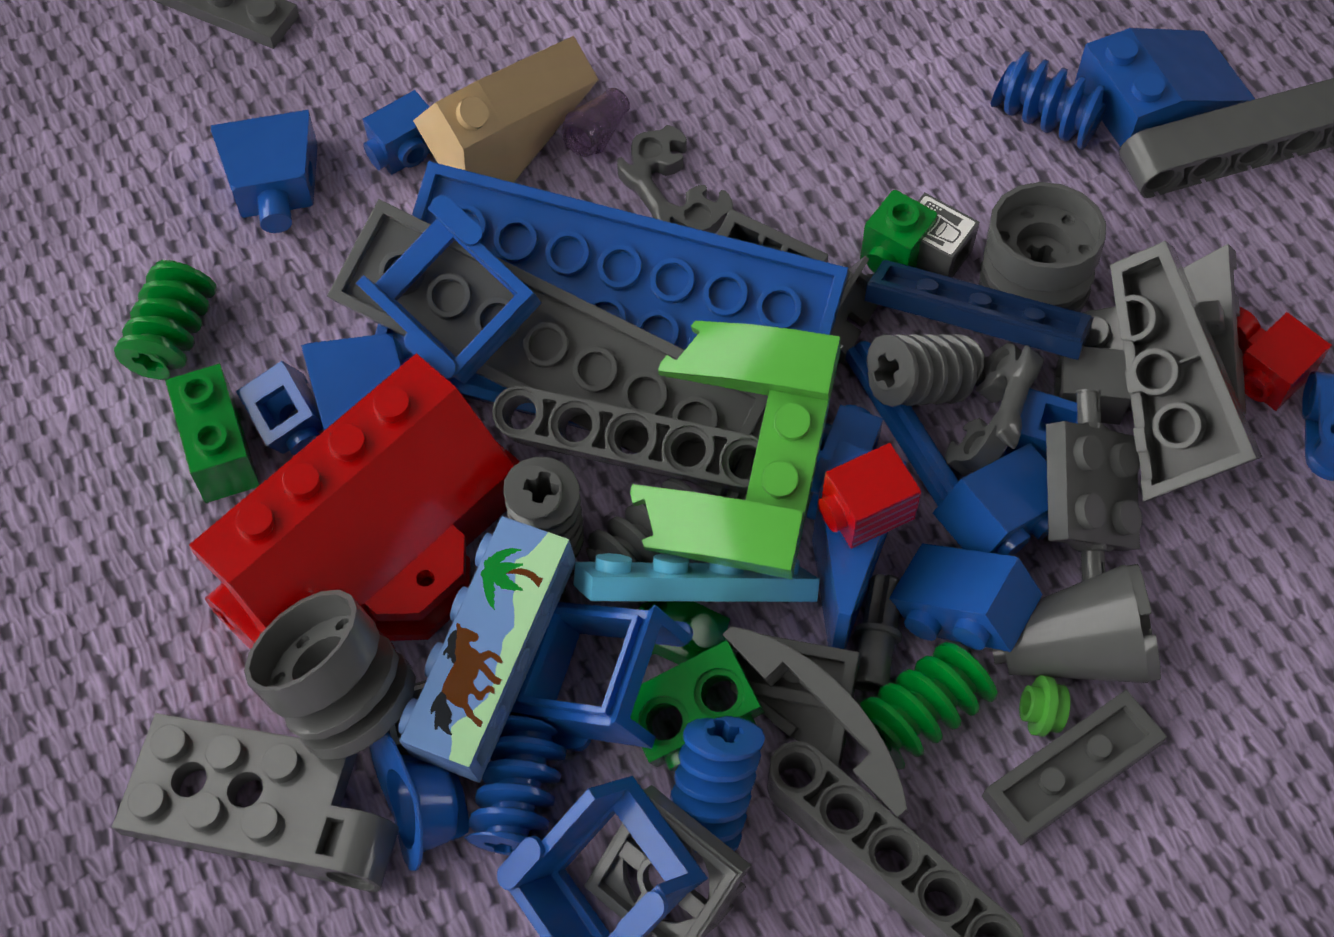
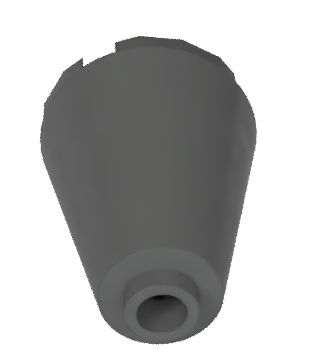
[992,564,1161,683]

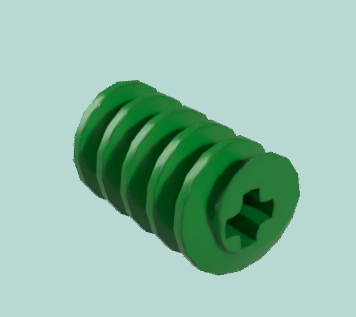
[114,260,217,380]
[860,642,998,770]

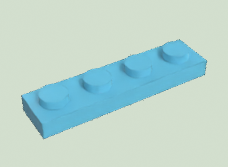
[573,553,820,602]

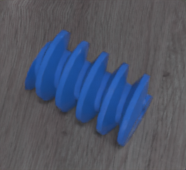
[991,51,1106,150]
[464,716,567,856]
[670,716,765,852]

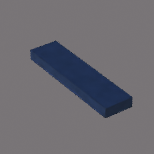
[864,260,1094,360]

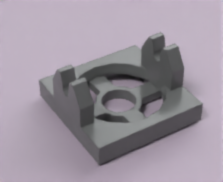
[584,785,751,937]

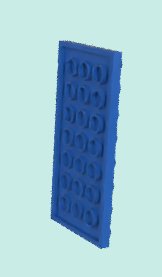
[375,161,849,471]

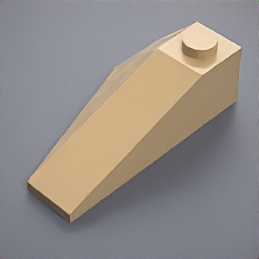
[413,36,599,183]

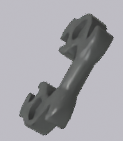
[617,125,733,234]
[945,343,1044,476]

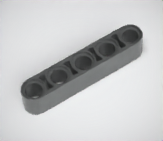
[1119,78,1334,198]
[492,386,759,494]
[767,741,1024,937]

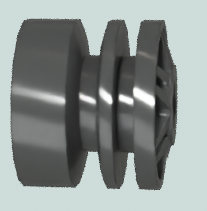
[979,182,1106,312]
[244,590,416,760]

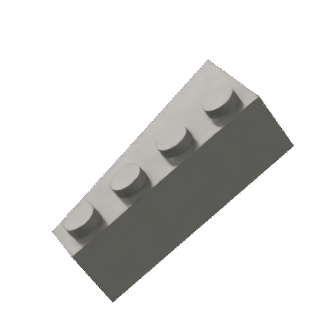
[1110,241,1262,501]

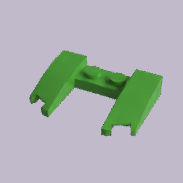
[630,321,840,580]

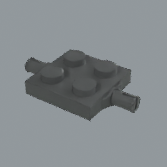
[1046,388,1142,581]

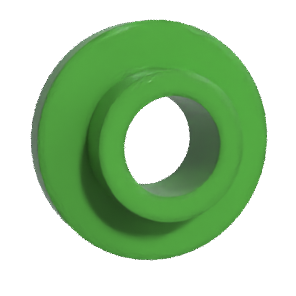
[1019,675,1070,737]

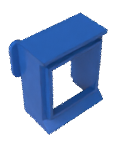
[356,195,542,384]
[510,602,693,751]
[497,775,708,937]

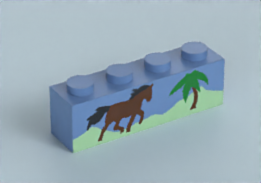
[398,516,576,783]

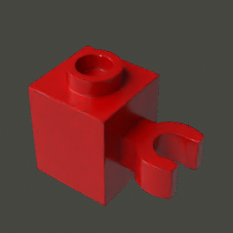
[1237,307,1332,411]

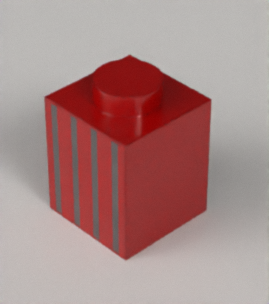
[818,443,921,549]

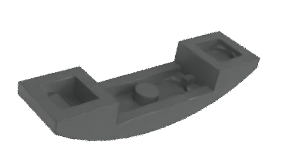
[722,626,909,821]

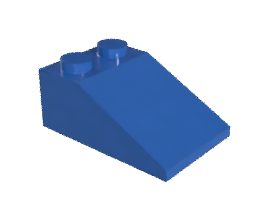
[1075,28,1255,147]
[807,440,907,650]

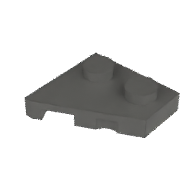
[730,634,862,769]

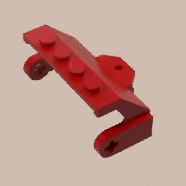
[189,353,520,649]

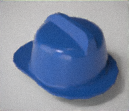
[369,732,470,871]

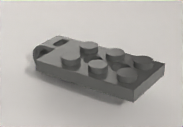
[111,713,399,892]

